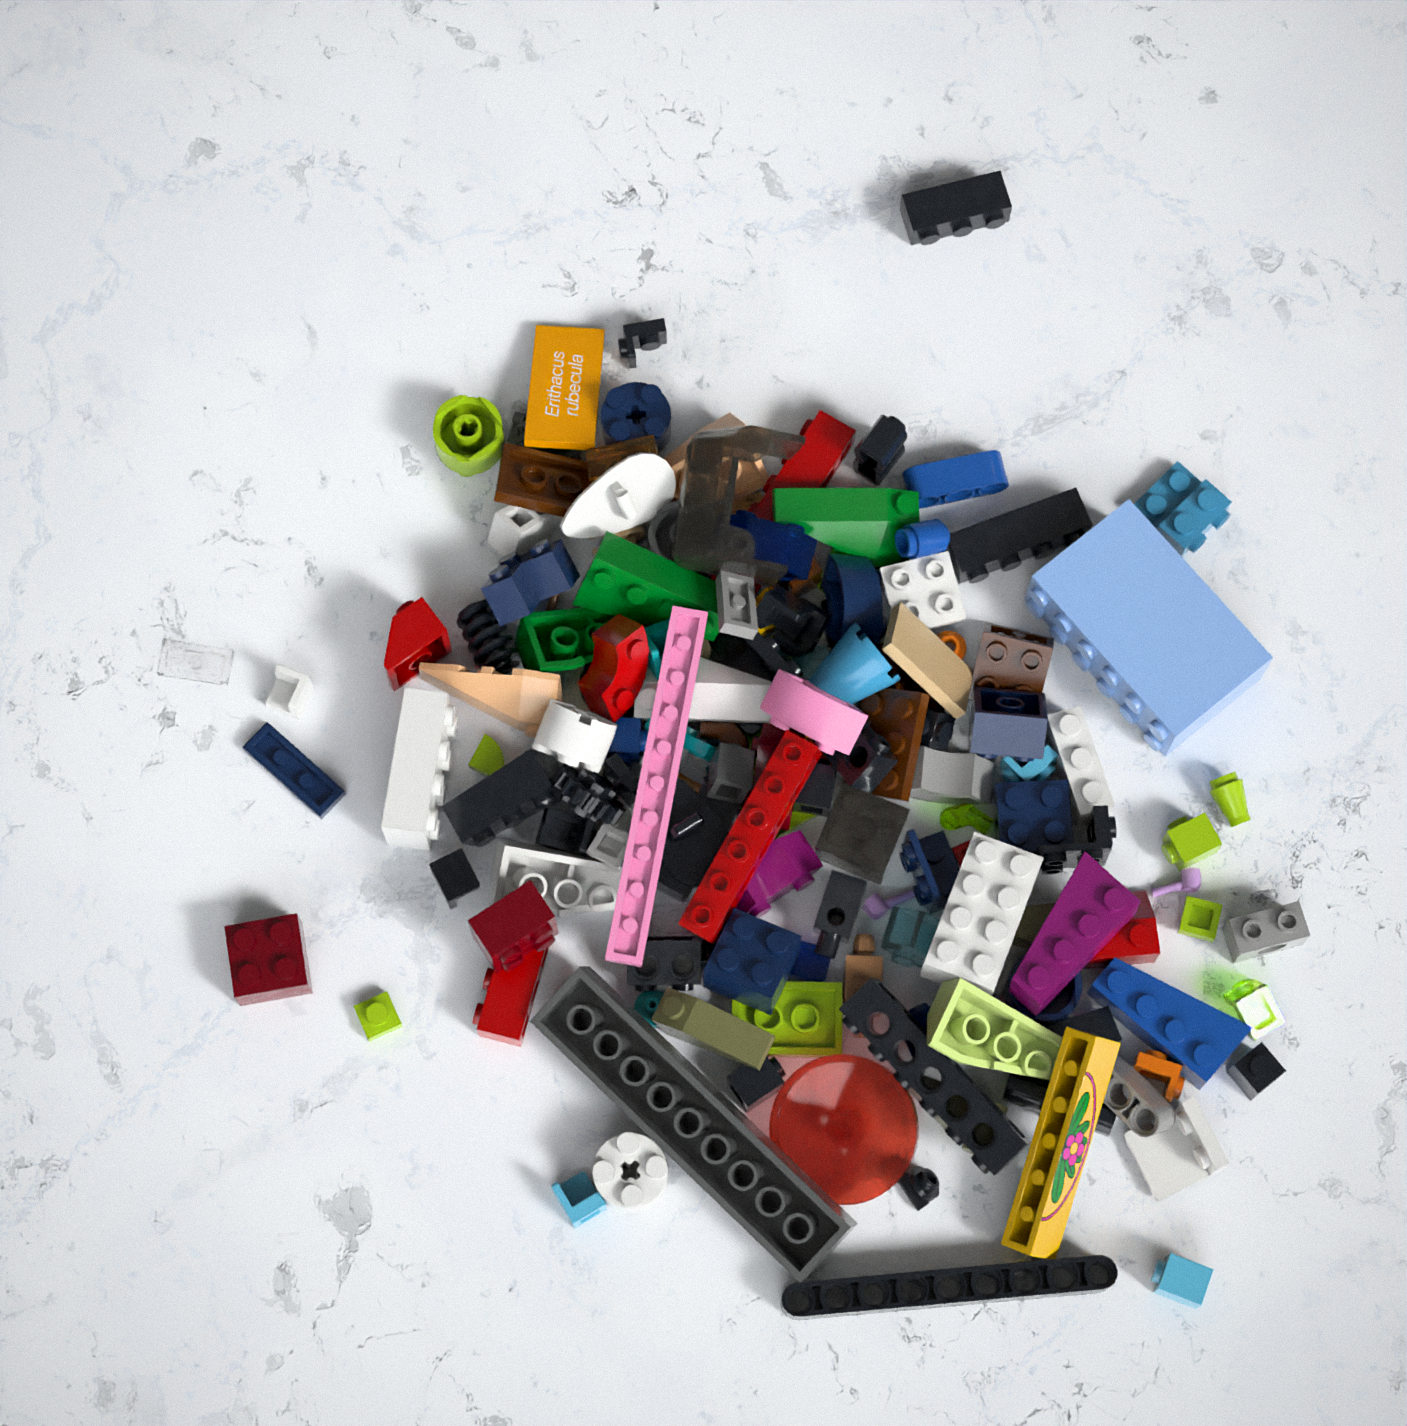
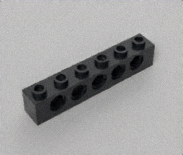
[839,978,1031,1176]

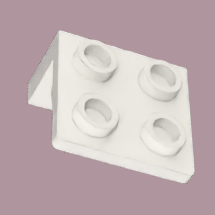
[879,551,966,629]
[1123,1096,1230,1201]

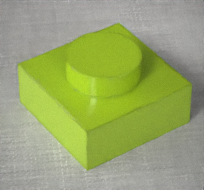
[1177,896,1223,942]
[353,991,403,1042]

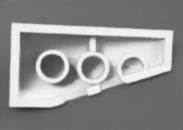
[634,657,772,723]
[489,838,623,918]

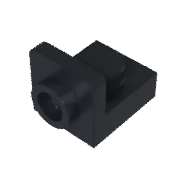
[618,318,667,369]

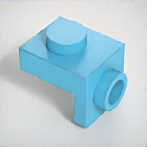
[999,745,1058,782]

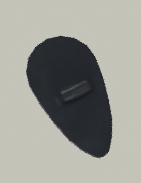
[662,778,729,888]

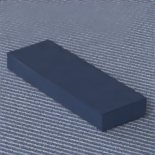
[242,722,346,820]

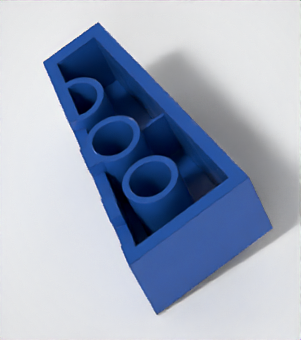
[1086,958,1254,1090]

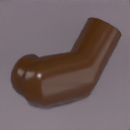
[700,721,749,749]

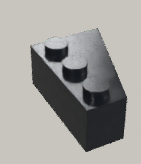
[441,749,562,847]

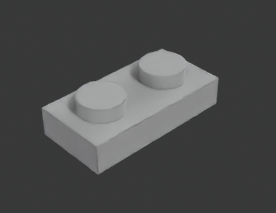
[715,570,758,640]

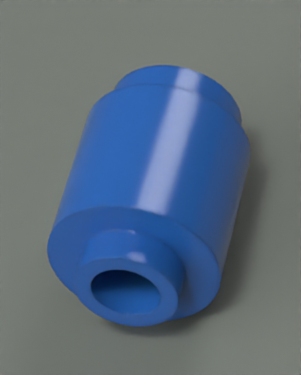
[895,519,950,559]

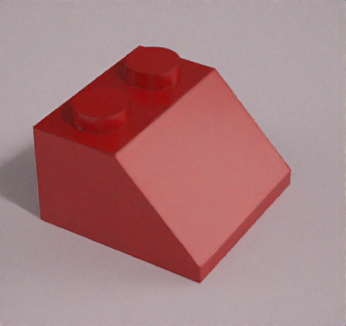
[383,597,452,692]
[1083,890,1161,969]

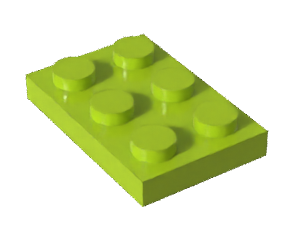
[732,981,843,1058]

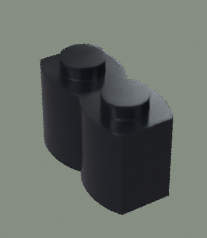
[853,415,907,486]

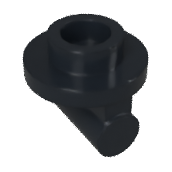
[896,1166,939,1212]

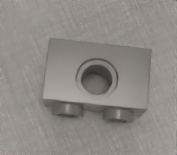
[1222,901,1311,964]

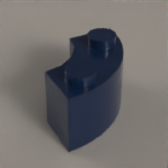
[821,553,886,648]

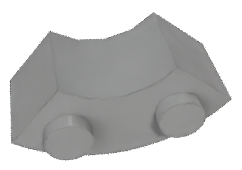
[910,745,994,805]

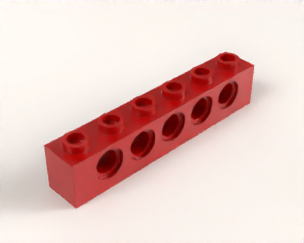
[678,730,822,945]

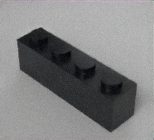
[945,487,1093,584]

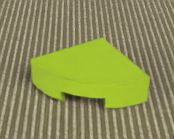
[468,734,505,776]

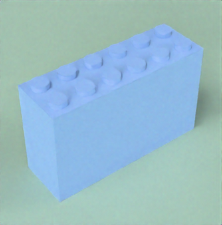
[1025,499,1273,756]

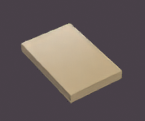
[882,602,973,719]

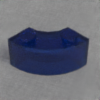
[709,510,818,581]

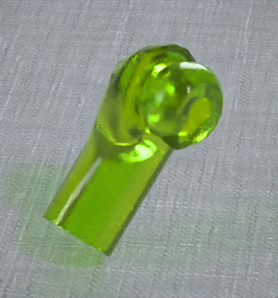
[940,803,995,835]

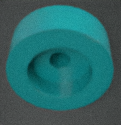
[634,990,664,1028]

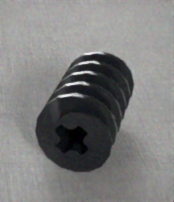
[456,599,520,675]

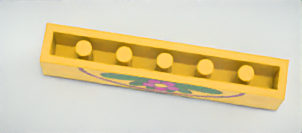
[1001,1027,1121,1259]

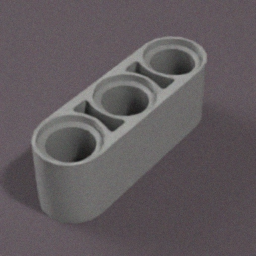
[1103,1053,1176,1138]

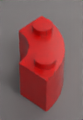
[577,614,649,723]

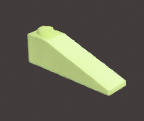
[927,978,1063,1080]

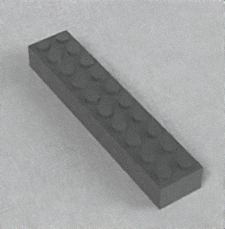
[530,966,858,1283]

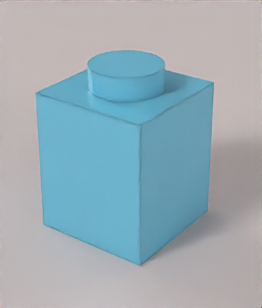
[1151,1253,1214,1309]

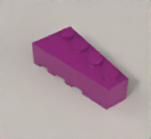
[1008,852,1141,1016]

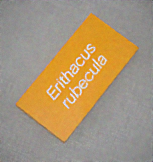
[524,325,605,451]

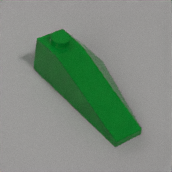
[772,488,920,569]
[515,608,650,672]

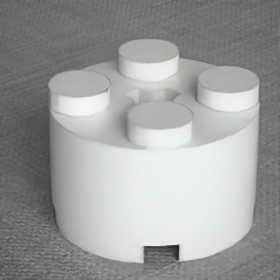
[532,699,617,773]
[592,1132,668,1214]

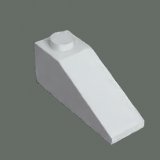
[487,505,564,556]

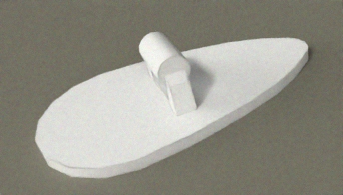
[560,452,676,538]

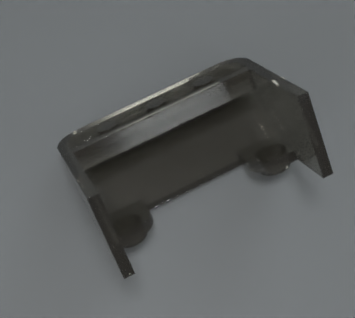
[672,425,806,586]

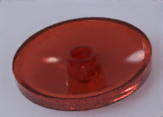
[769,1054,919,1205]

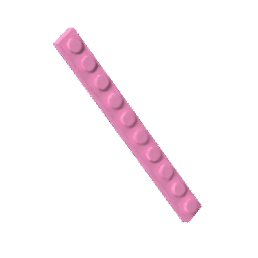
[605,606,708,967]

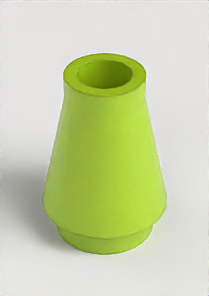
[1209,771,1251,827]

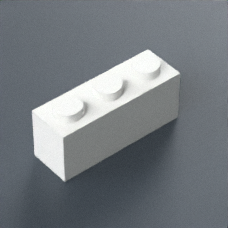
[1046,705,1115,826]

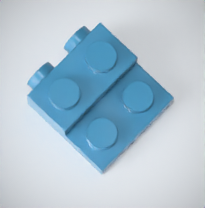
[1134,461,1232,557]

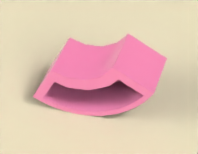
[760,669,868,755]

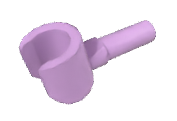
[1151,868,1201,898]
[862,890,915,920]

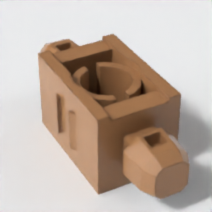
[843,934,883,1038]

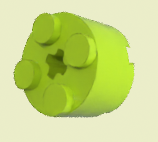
[432,395,505,477]

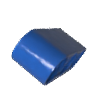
[902,450,1009,509]

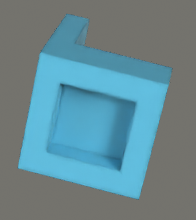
[551,1171,607,1228]

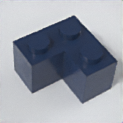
[481,539,580,626]

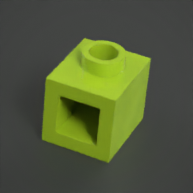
[1161,812,1223,871]

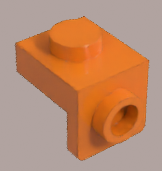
[1132,1050,1185,1103]

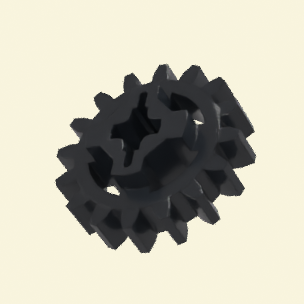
[552,764,626,826]

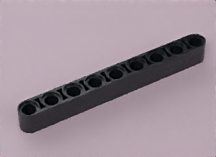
[780,1255,1118,1321]

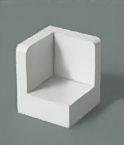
[265,664,314,720]

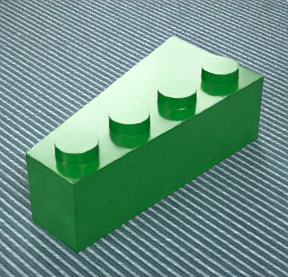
[572,531,719,641]

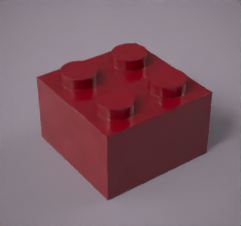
[467,880,559,973]
[224,913,313,1006]

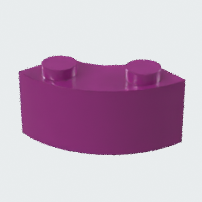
[736,830,824,918]

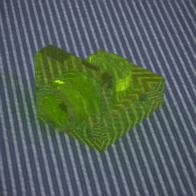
[1223,978,1285,1041]

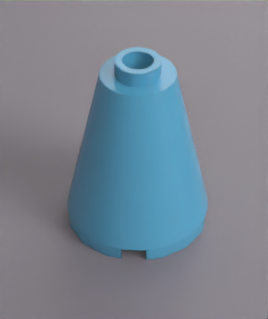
[808,622,901,704]

